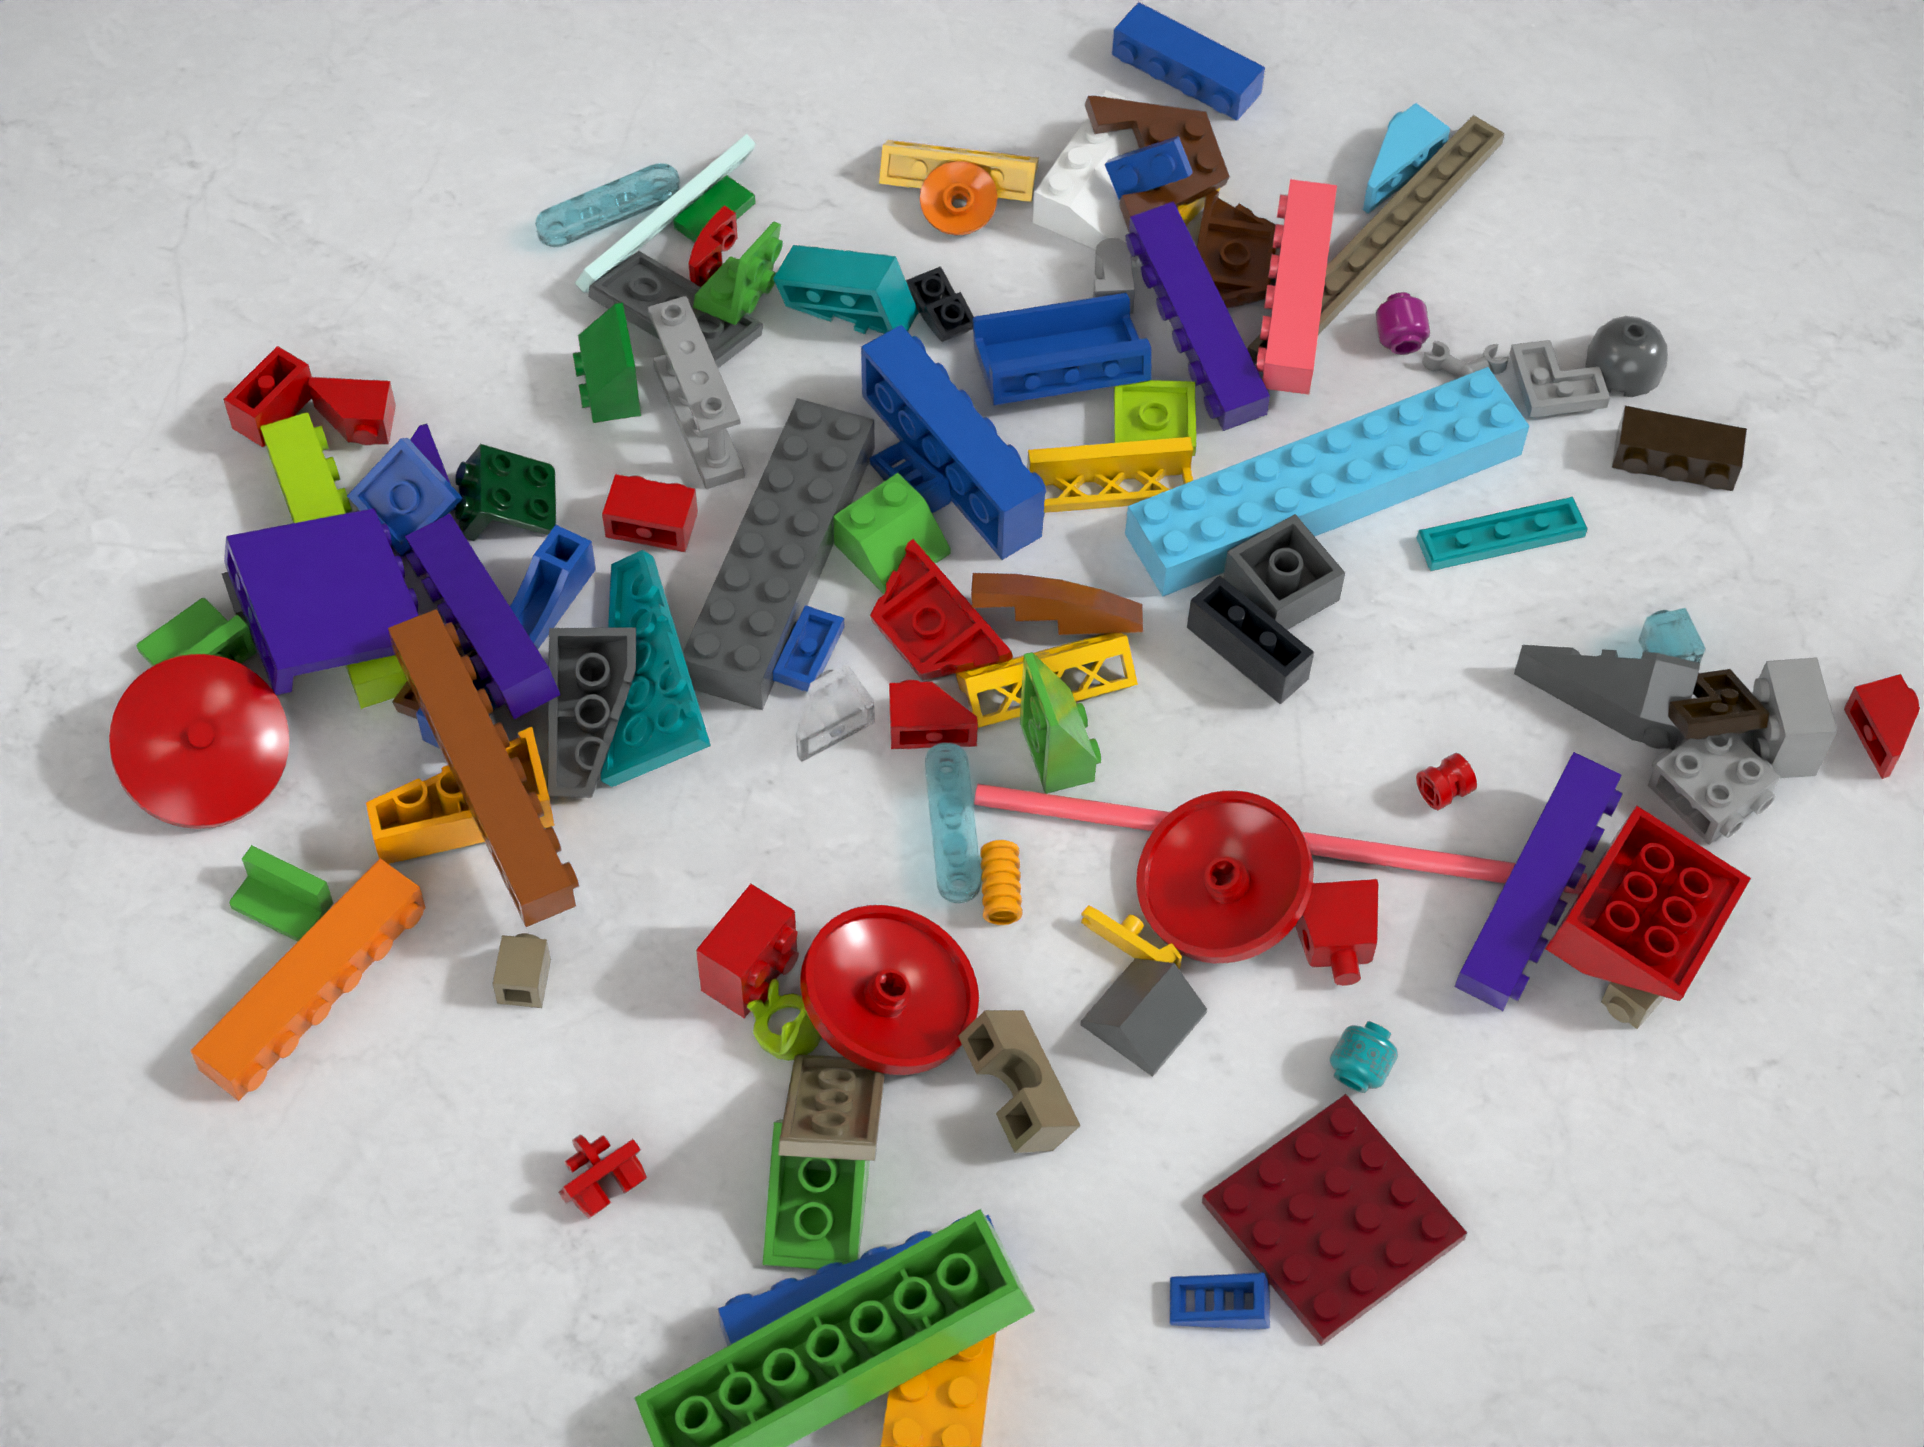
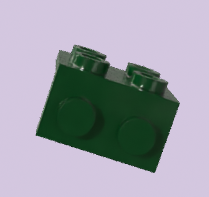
[455,444,556,541]

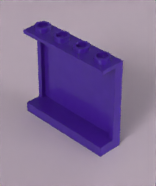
[224,508,419,695]

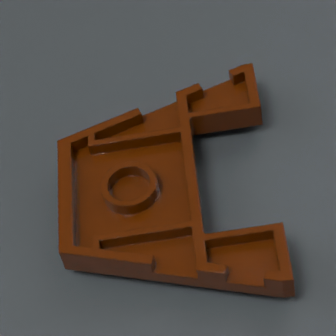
[1084,95,1230,232]

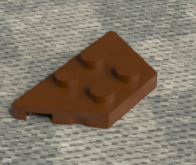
[1197,190,1276,308]

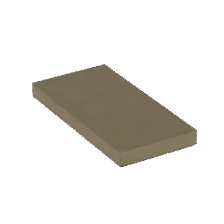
[779,1054,885,1161]

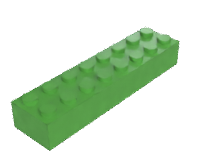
[634,1209,1035,1447]

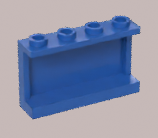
[973,293,1151,405]

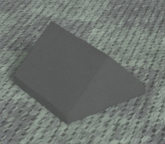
[1080,958,1207,1077]

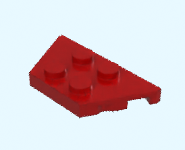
[870,539,1013,681]

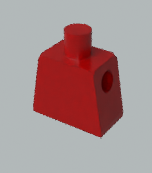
[1295,879,1379,986]

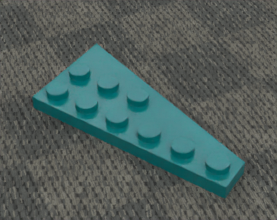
[600,549,711,787]

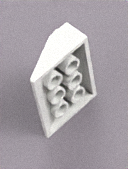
[1033,90,1154,267]

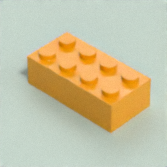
[881,1332,997,1447]

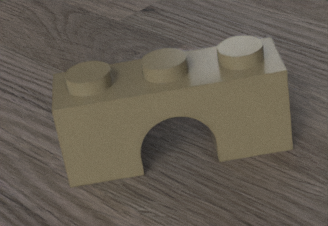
[958,1010,1081,1153]

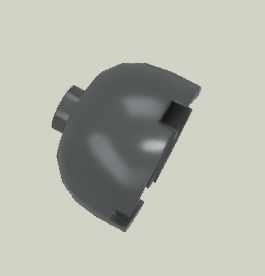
[1586,316,1668,397]

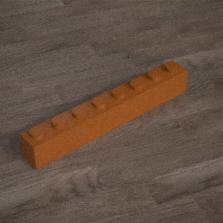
[388,609,579,927]

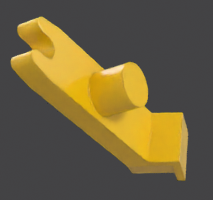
[1081,905,1182,969]

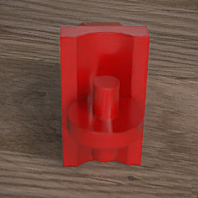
[558,1134,647,1219]

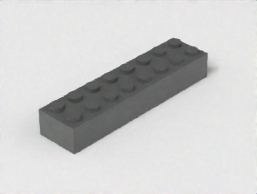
[683,398,875,710]

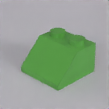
[833,473,951,594]

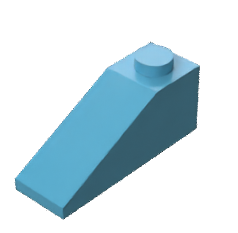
[1363,103,1450,214]

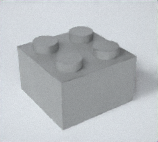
[1752,657,1837,778]

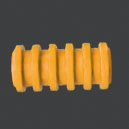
[980,840,1023,925]

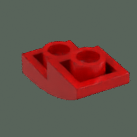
[689,205,738,287]

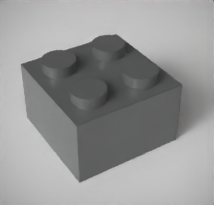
[1223,514,1345,630]

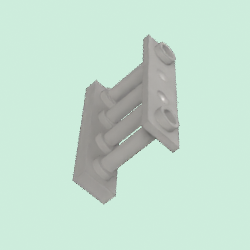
[647,296,744,489]

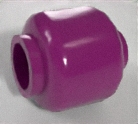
[1376,292,1430,355]

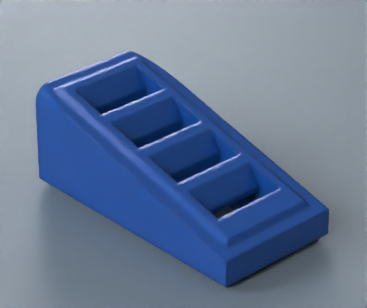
[869,440,951,513]
[1170,1273,1270,1329]

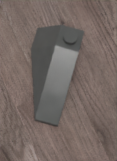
[548,628,636,798]
[1514,645,1700,750]

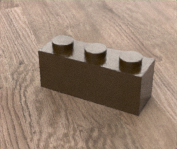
[1612,406,1747,491]

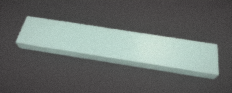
[575,134,755,293]

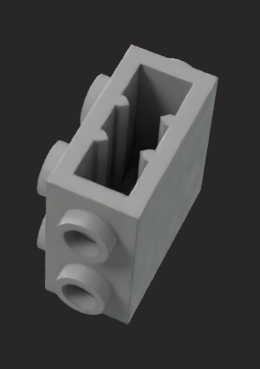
[1648,733,1780,845]

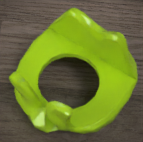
[747,978,822,1061]

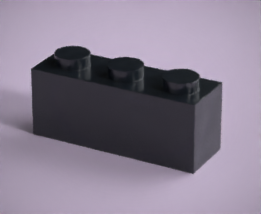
[1187,575,1314,704]

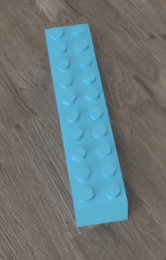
[1125,367,1529,596]

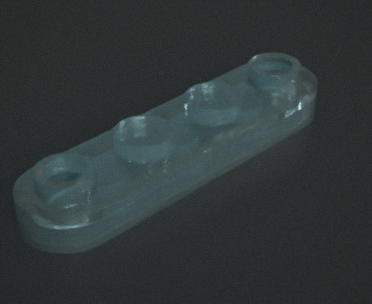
[535,163,680,247]
[925,743,981,903]

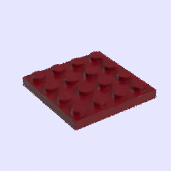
[1201,1094,1468,1346]

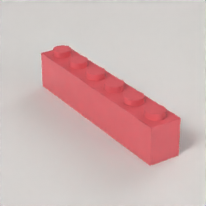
[1256,179,1337,395]

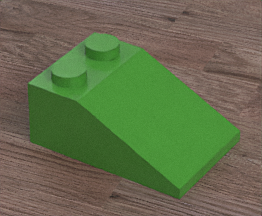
[1020,652,1101,794]
[763,1119,870,1269]

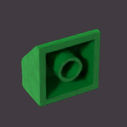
[572,303,641,423]

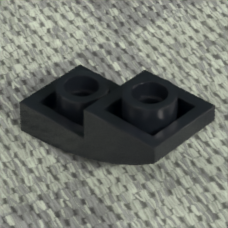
[906,266,974,342]

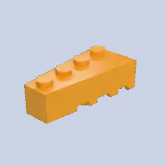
[366,726,555,864]

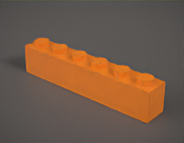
[190,858,426,1101]

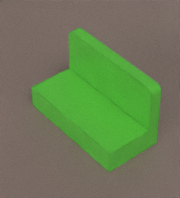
[229,845,333,942]

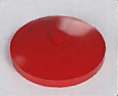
[109,654,290,829]
[1136,790,1314,963]
[800,905,979,1075]

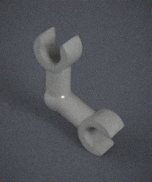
[1422,341,1509,378]

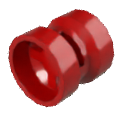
[1416,753,1477,811]

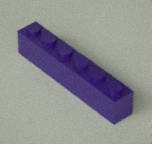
[1125,201,1270,431]
[405,514,560,719]
[1454,752,1623,1011]

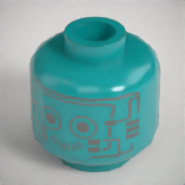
[1330,1021,1398,1093]

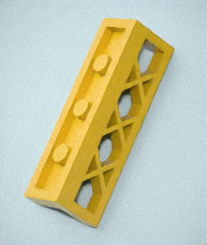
[879,140,1039,202]
[1027,437,1193,513]
[956,633,1138,728]

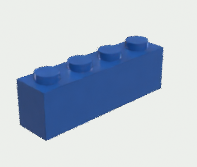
[1112,2,1265,121]

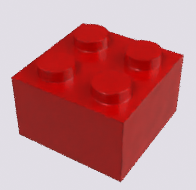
[696,883,799,1019]

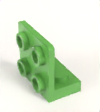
[693,221,783,325]
[137,598,257,666]

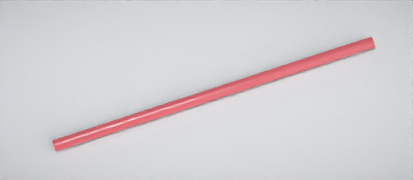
[974,784,1587,895]

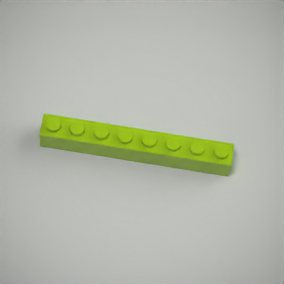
[260,412,407,709]

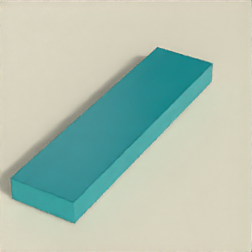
[1416,496,1588,571]

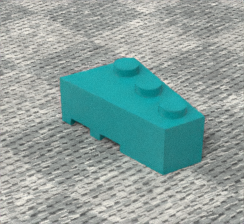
[773,245,919,334]

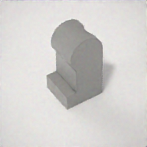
[1093,238,1135,314]

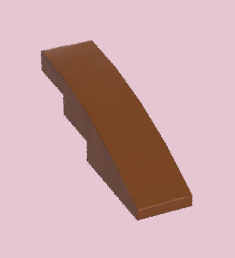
[971,573,1143,635]

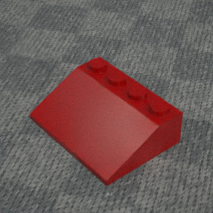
[1545,806,1751,1001]

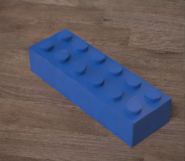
[861,325,1046,560]

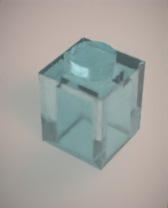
[1638,608,1706,663]

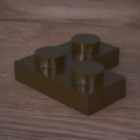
[1668,669,1769,739]

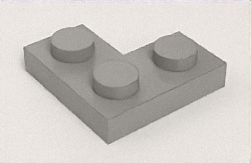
[1509,340,1610,418]

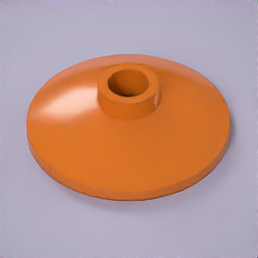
[920,161,997,235]

